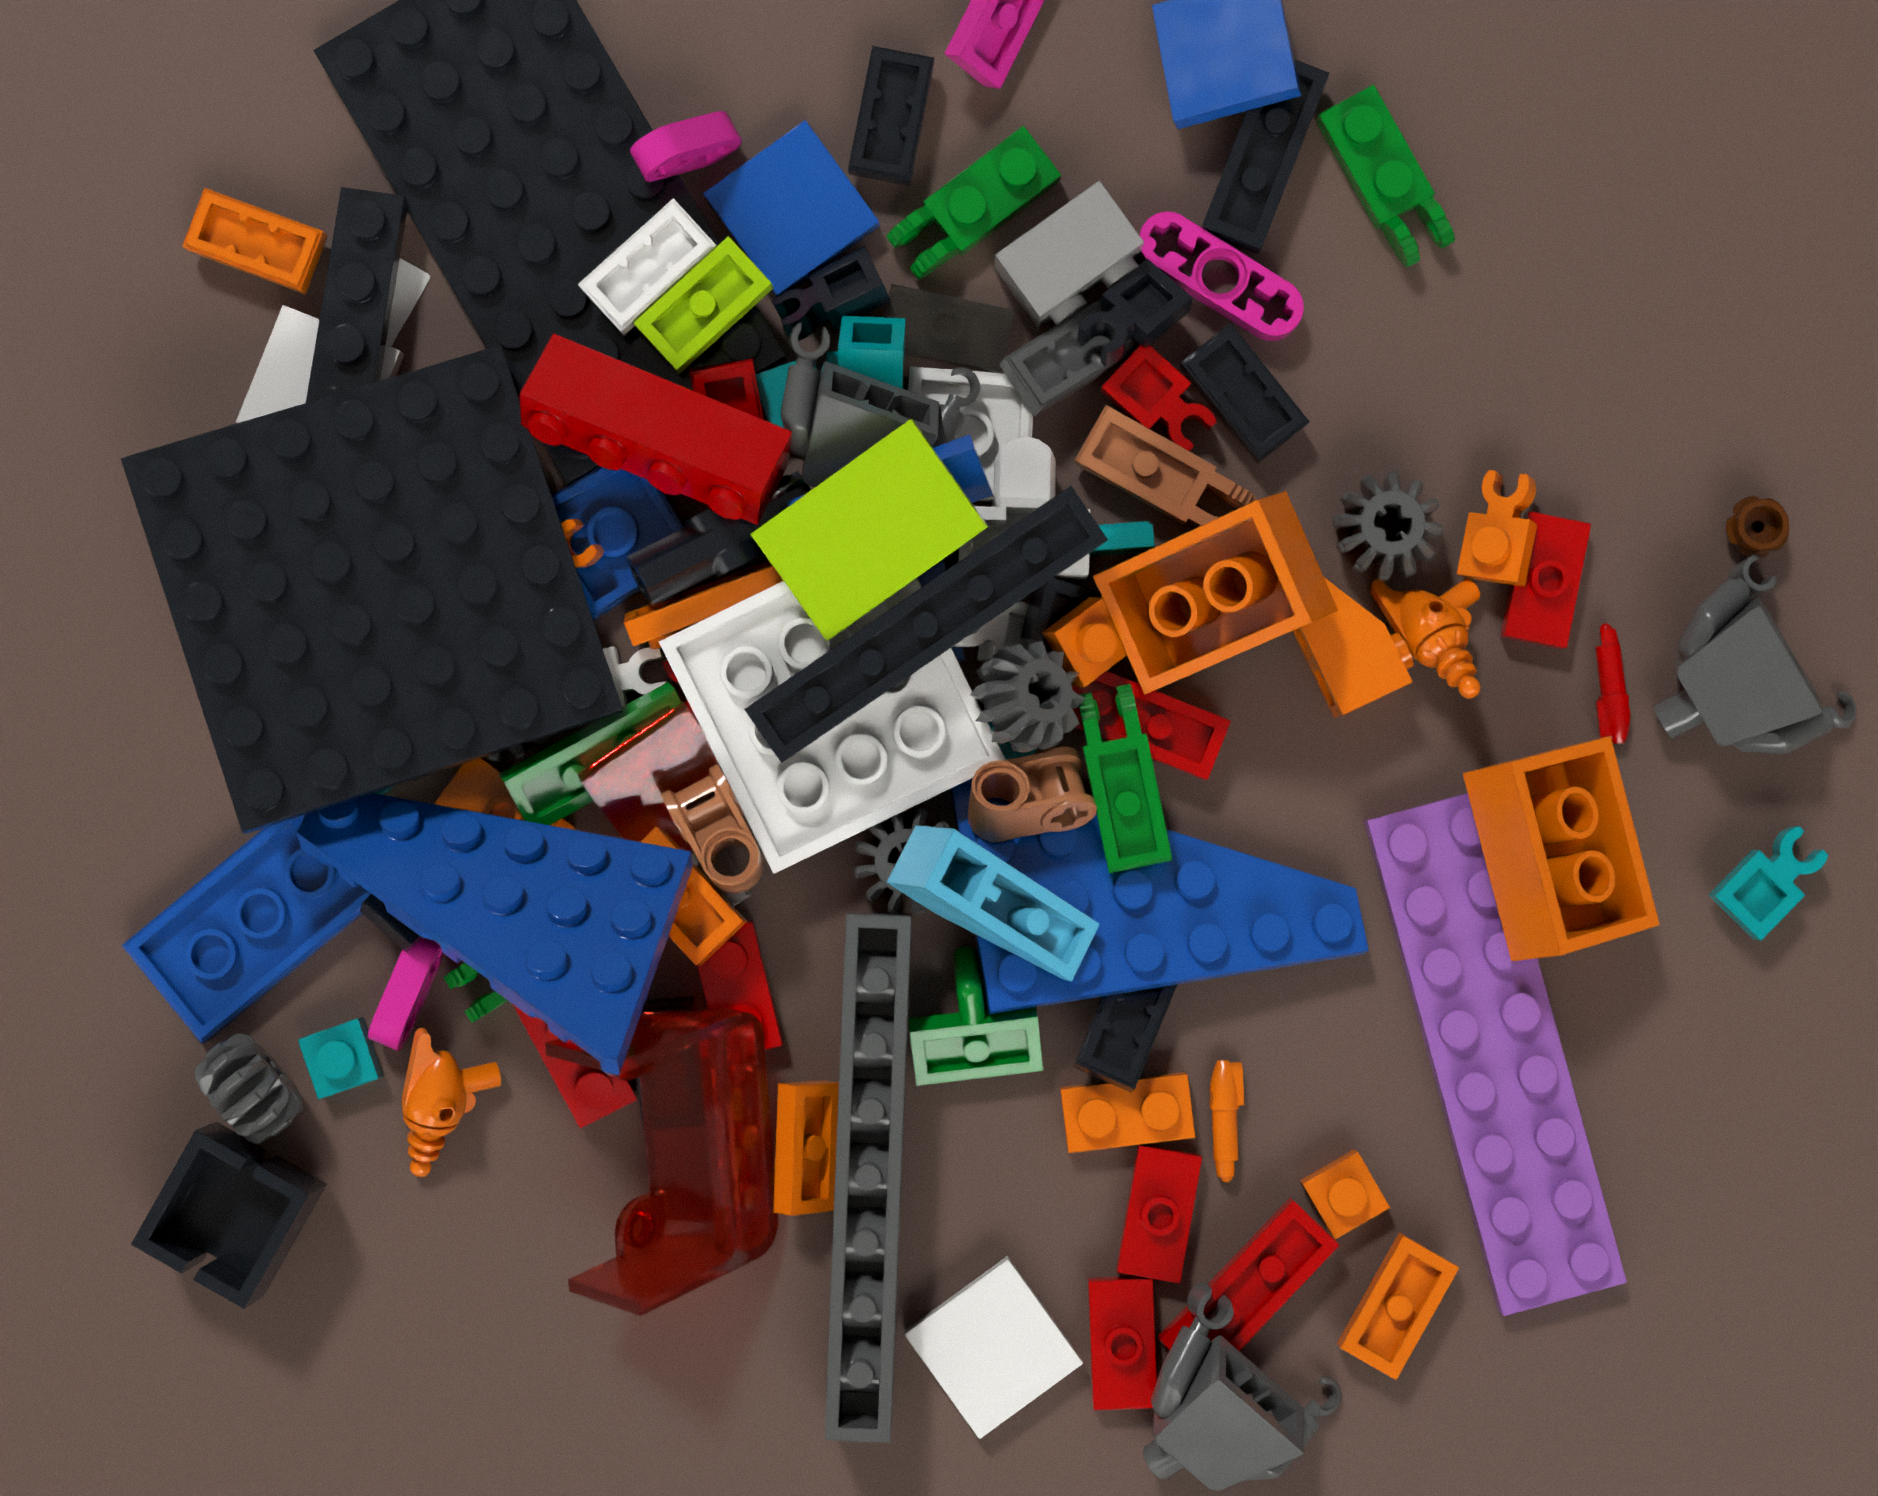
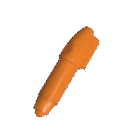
[1209,1060,1244,1183]

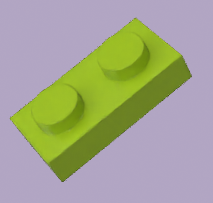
[634,236,774,374]

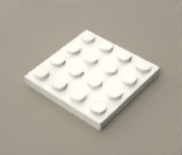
[659,578,1006,874]

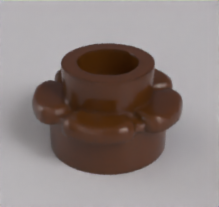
[1725,496,1789,558]

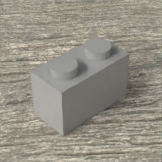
[994,181,1144,329]

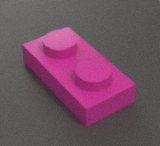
[944,0,1044,89]

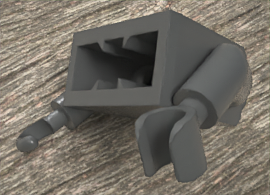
[781,322,981,487]
[1653,555,1857,754]
[1143,1283,1341,1491]

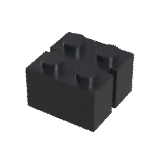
[131,1122,327,1309]

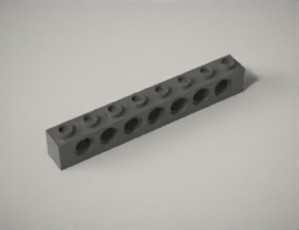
[825,912,912,1443]

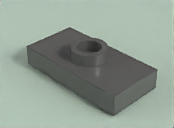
[999,298,1139,417]

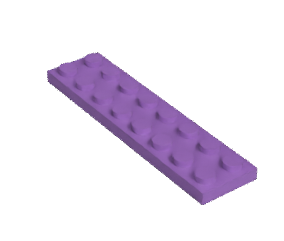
[1364,793,1627,1316]

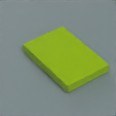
[751,419,989,641]

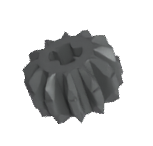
[1332,471,1444,581]
[970,641,1085,753]
[854,808,949,915]
[194,1033,303,1145]

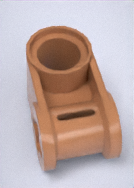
[968,747,1097,843]
[660,764,764,894]

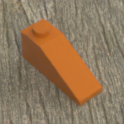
[1292,577,1414,718]

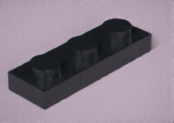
[1201,59,1330,254]

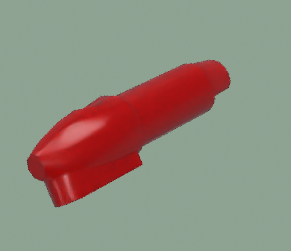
[1595,623,1631,744]

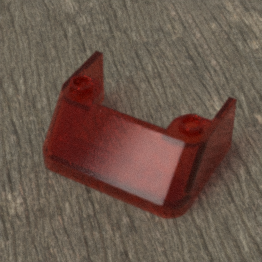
[545,1008,778,1316]

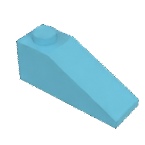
[886,825,1100,981]

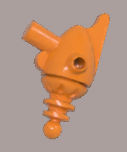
[1370,579,1481,699]
[401,1028,501,1177]

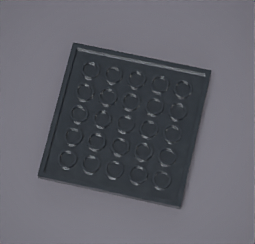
[121,345,623,834]

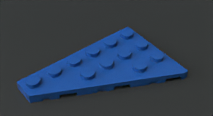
[950,778,1369,1015]
[297,793,693,1075]

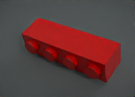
[519,333,792,525]

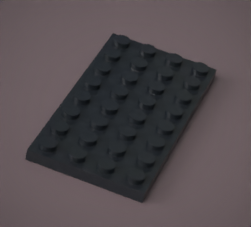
[313,0,787,485]

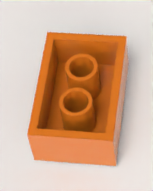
[1093,491,1338,695]
[1463,736,1660,962]

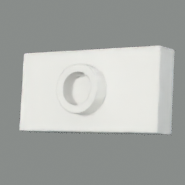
[578,198,717,336]

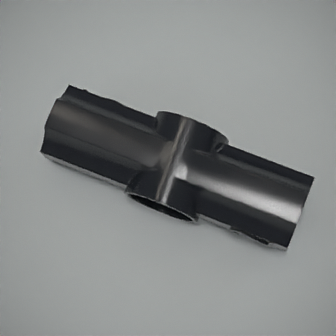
[626,471,811,607]

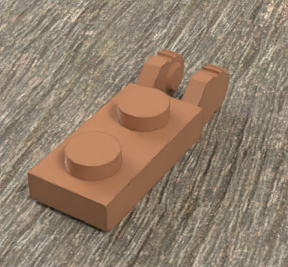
[1073,405,1257,529]

